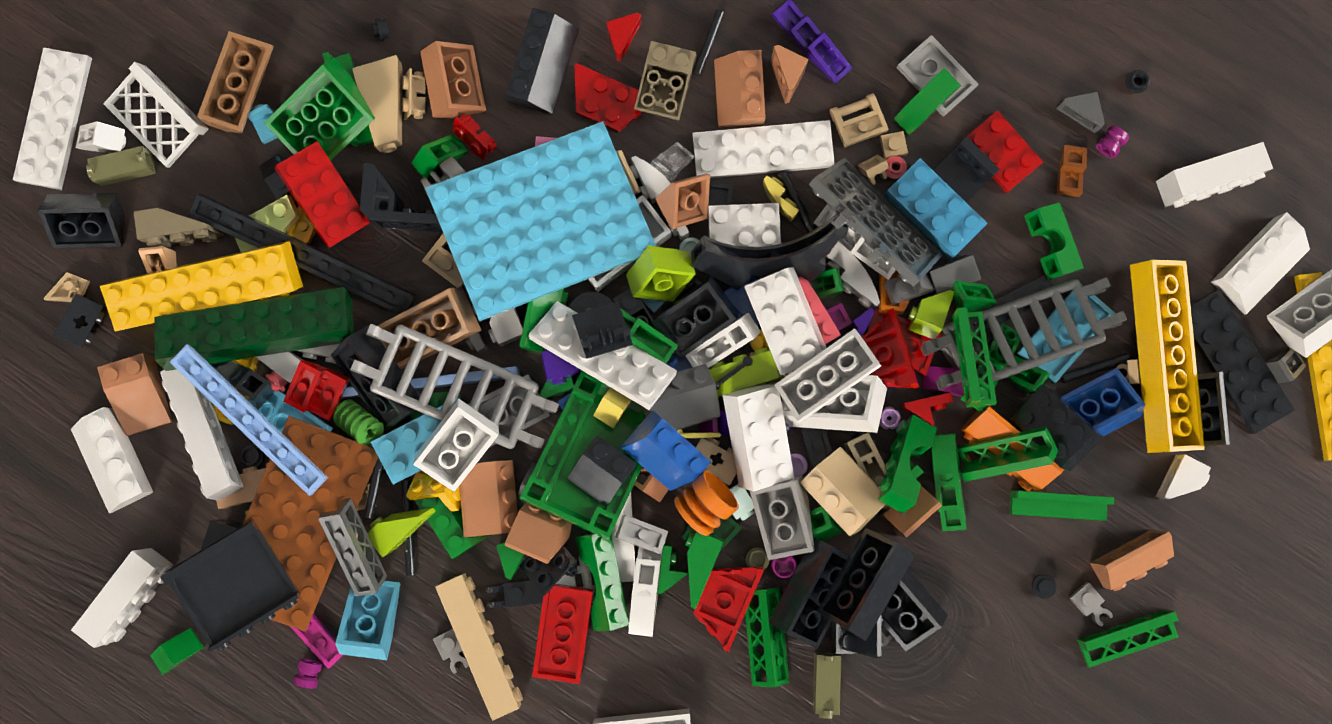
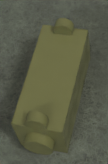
[86,146,156,186]
[813,652,841,719]

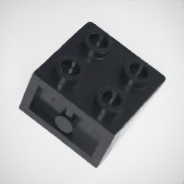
[933,137,1000,202]
[832,614,883,658]

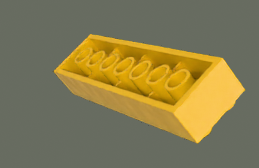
[100,241,303,331]
[1130,260,1204,453]

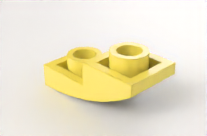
[763,176,799,222]

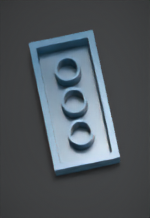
[884,158,988,261]

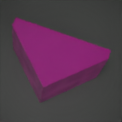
[921,366,964,397]

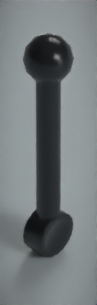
[714,357,753,390]

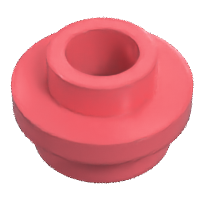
[885,156,907,179]
[265,371,288,392]

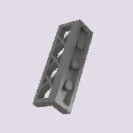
[318,498,387,596]

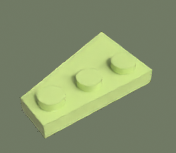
[235,195,300,252]

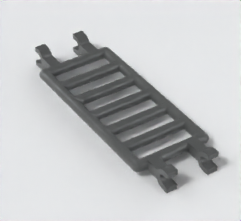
[921,277,1127,391]

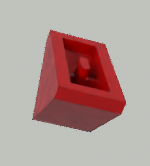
[606,13,642,62]

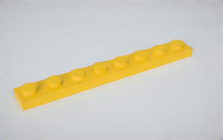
[1294,272,1332,461]

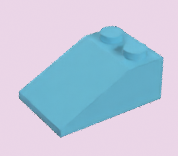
[335,581,401,660]

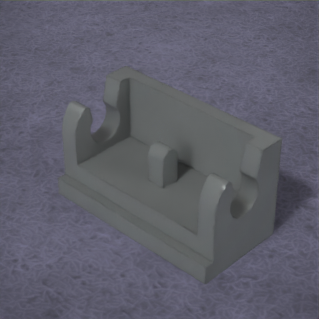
[927,255,981,295]

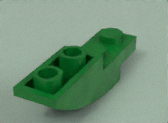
[960,323,1020,412]
[932,433,967,531]

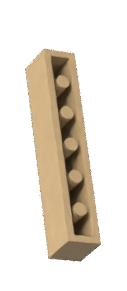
[435,573,523,721]

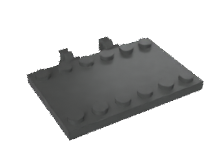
[809,157,943,287]

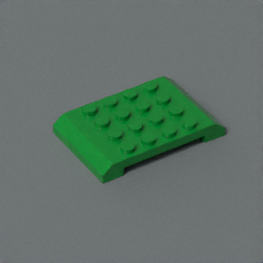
[520,371,646,540]

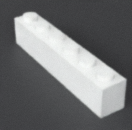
[160,370,244,501]

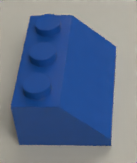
[1062,368,1145,436]
[621,410,711,491]

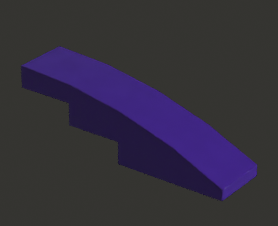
[771,0,852,83]

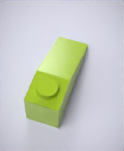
[367,507,436,557]

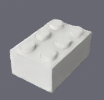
[708,203,781,247]
[413,399,499,492]

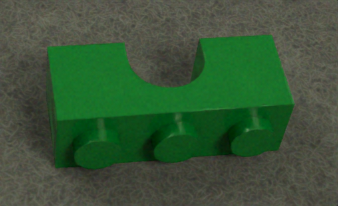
[1024,203,1084,281]

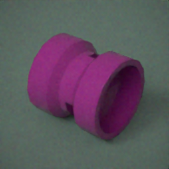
[1096,126,1129,158]
[771,556,796,578]
[293,658,322,689]

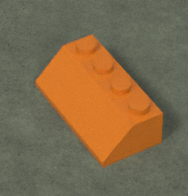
[960,407,1065,492]

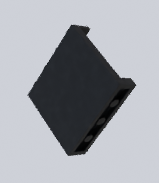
[160,519,300,653]

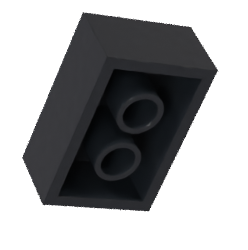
[1011,384,1104,471]

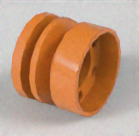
[674,471,739,536]

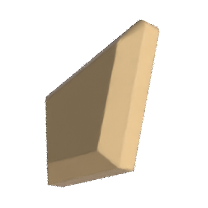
[44,272,90,302]

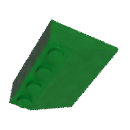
[264,57,375,160]

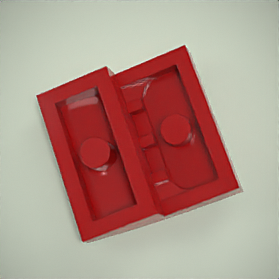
[283,360,350,421]

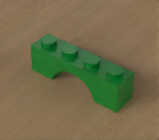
[878,415,937,514]
[576,533,629,631]

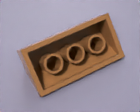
[197,31,274,133]

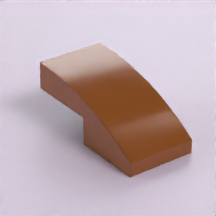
[1057,145,1087,197]

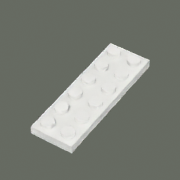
[13,48,92,190]
[692,120,835,179]
[529,301,677,410]

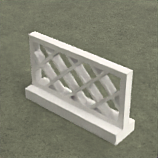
[104,62,209,168]

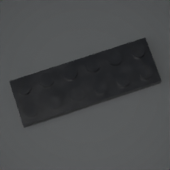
[1190,290,1295,434]

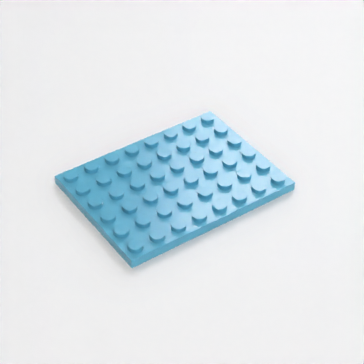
[425,121,656,321]

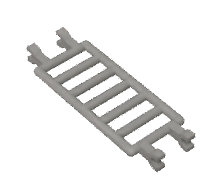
[350,324,559,449]

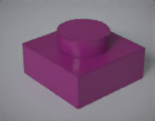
[826,303,852,330]

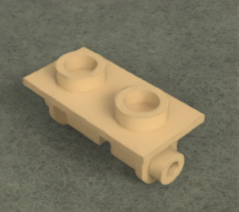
[401,68,426,120]

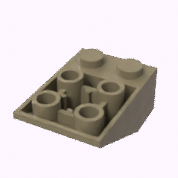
[634,41,697,121]
[134,208,224,249]

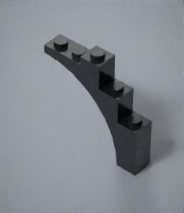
[691,214,849,290]

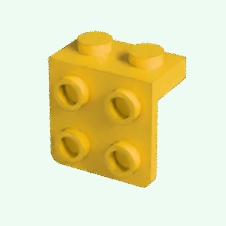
[406,470,461,511]

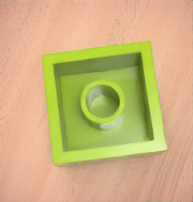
[626,245,696,302]

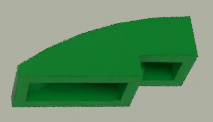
[894,68,961,135]
[620,308,678,364]

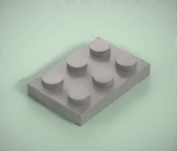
[897,35,979,117]

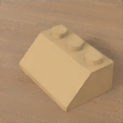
[800,447,886,536]

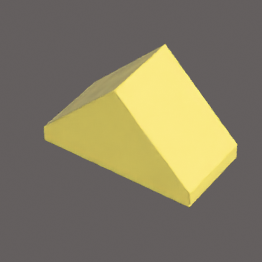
[593,387,632,429]

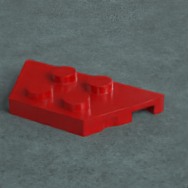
[575,63,642,133]
[861,308,919,388]
[693,567,764,652]

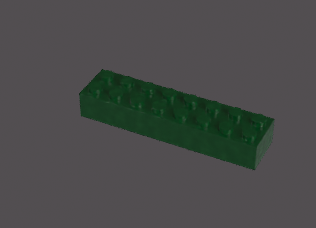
[154,287,354,371]

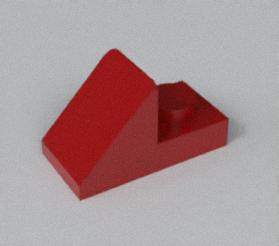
[900,392,953,426]

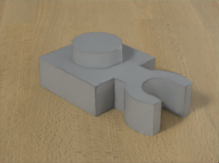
[1069,582,1113,626]
[433,629,469,674]

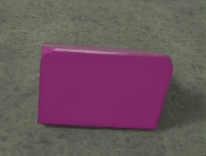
[698,418,718,433]

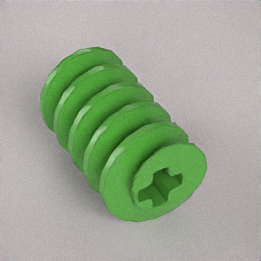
[333,399,384,446]

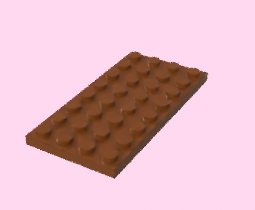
[243,416,378,632]

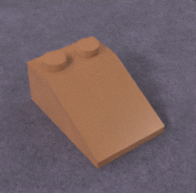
[97,353,173,436]

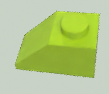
[908,290,954,339]

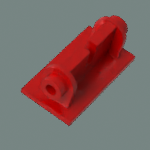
[452,114,497,161]

